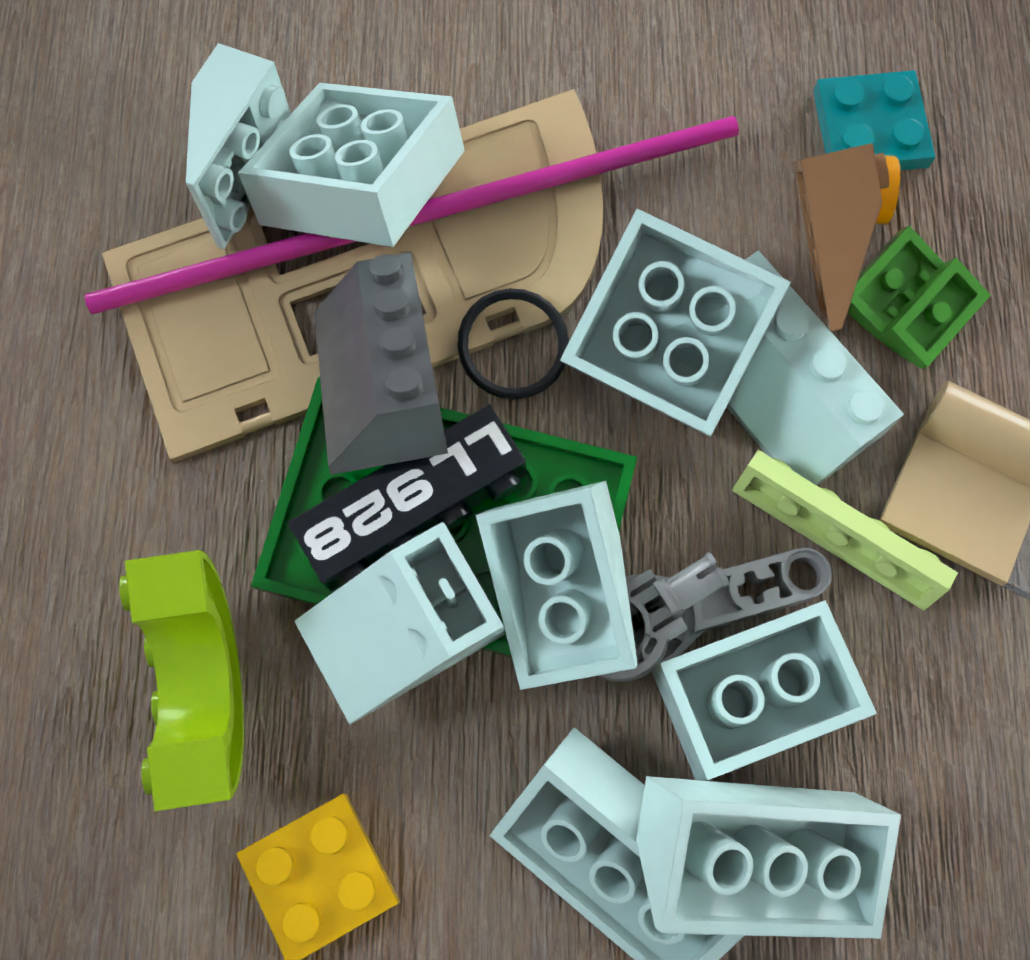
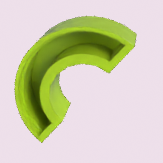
[119,550,244,812]

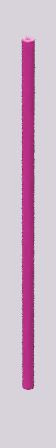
[85,116,739,315]

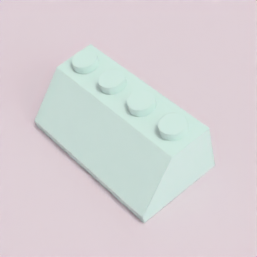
[726,250,904,486]
[489,727,745,960]
[636,776,901,939]

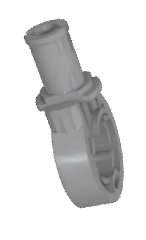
[598,552,730,682]

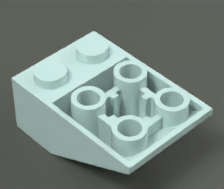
[186,43,291,249]
[294,522,505,725]

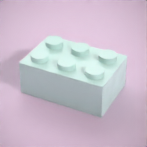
[652,600,877,781]

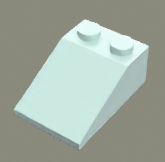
[476,481,638,690]

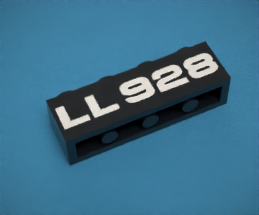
[287,404,526,591]

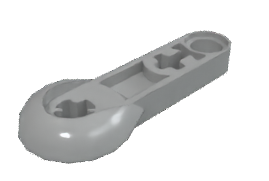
[626,548,832,665]

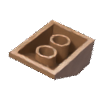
[793,143,889,331]

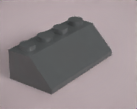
[314,252,448,475]

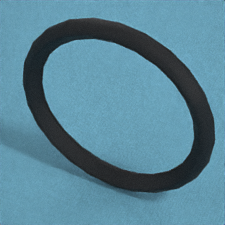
[457,288,569,399]

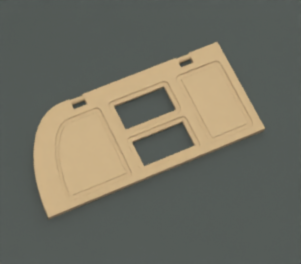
[102,89,603,463]

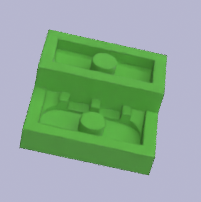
[848,225,991,369]

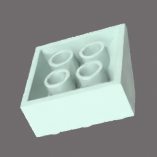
[238,83,465,247]
[560,209,791,437]

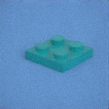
[813,70,936,171]

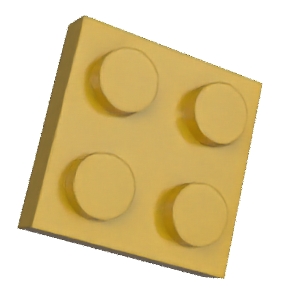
[236,793,400,960]

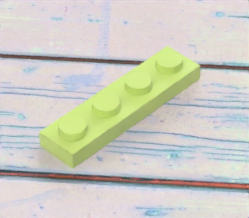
[731,450,958,611]

